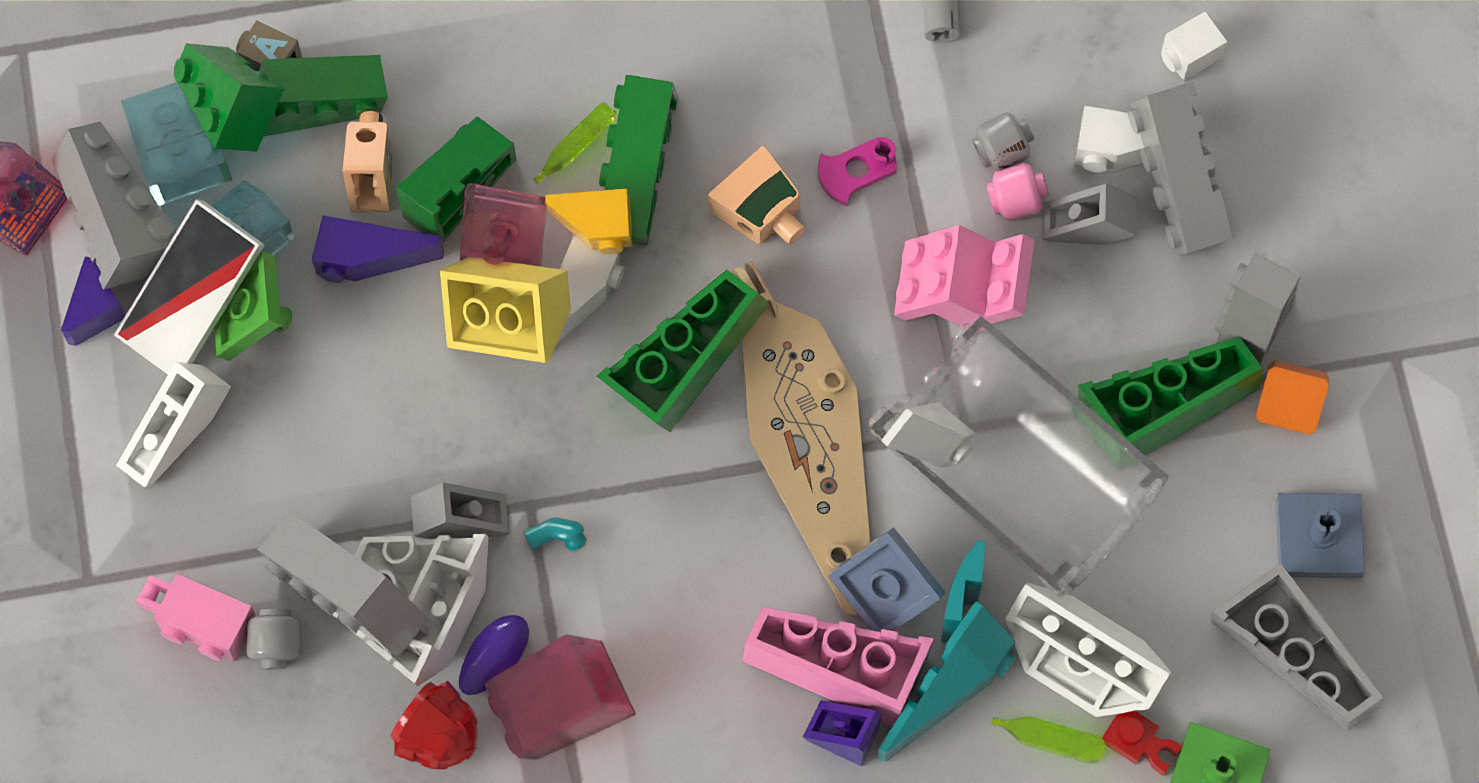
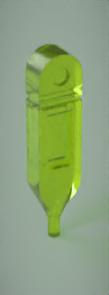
[533,102,617,184]
[992,716,1106,764]

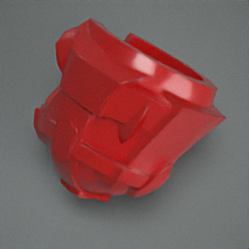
[390,681,478,770]

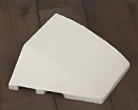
[333,534,489,686]

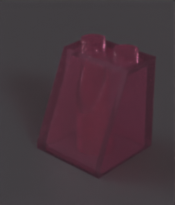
[484,634,636,760]

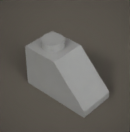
[1043,183,1137,245]
[411,482,509,539]

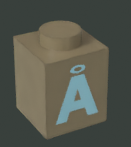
[236,20,302,71]

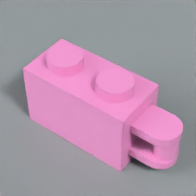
[135,573,256,662]

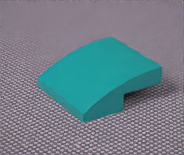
[941,541,986,643]

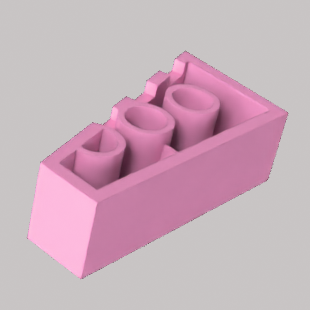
[742,607,934,727]

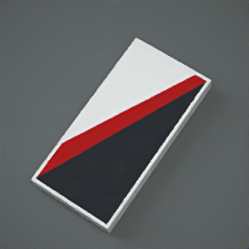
[114,199,265,374]

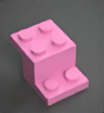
[894,225,1034,330]

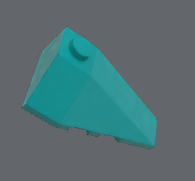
[877,601,1016,762]

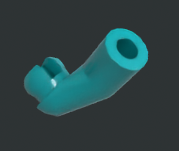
[523,517,587,551]

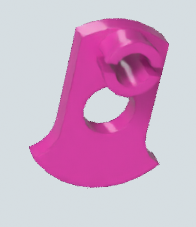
[818,137,897,206]

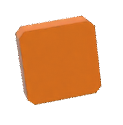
[1256,360,1329,435]

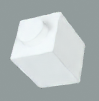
[1161,12,1227,81]

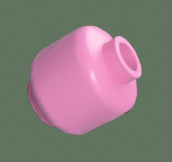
[987,163,1049,220]

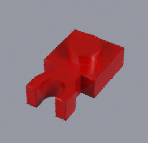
[1100,710,1182,776]

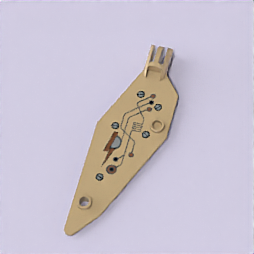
[731,260,871,616]

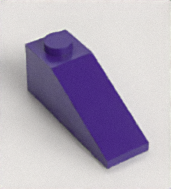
[311,215,444,283]

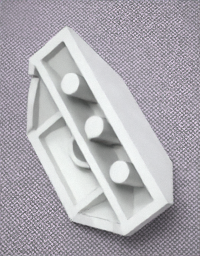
[1005,582,1171,717]

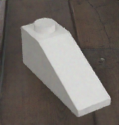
[1074,106,1144,172]
[557,235,625,344]
[116,362,231,488]
[881,402,975,468]

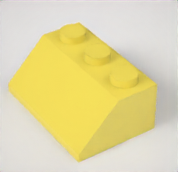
[440,257,571,363]

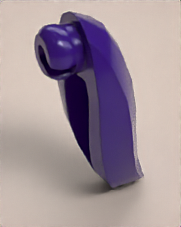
[459,615,530,695]

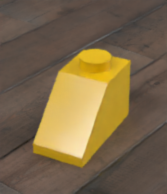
[545,189,633,254]

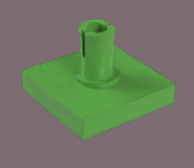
[214,251,292,361]
[1170,722,1271,783]

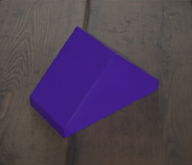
[61,256,125,346]
[803,700,881,766]

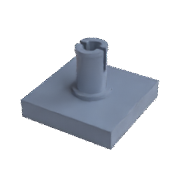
[1276,493,1365,578]
[828,527,945,632]

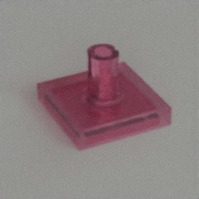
[459,183,547,267]

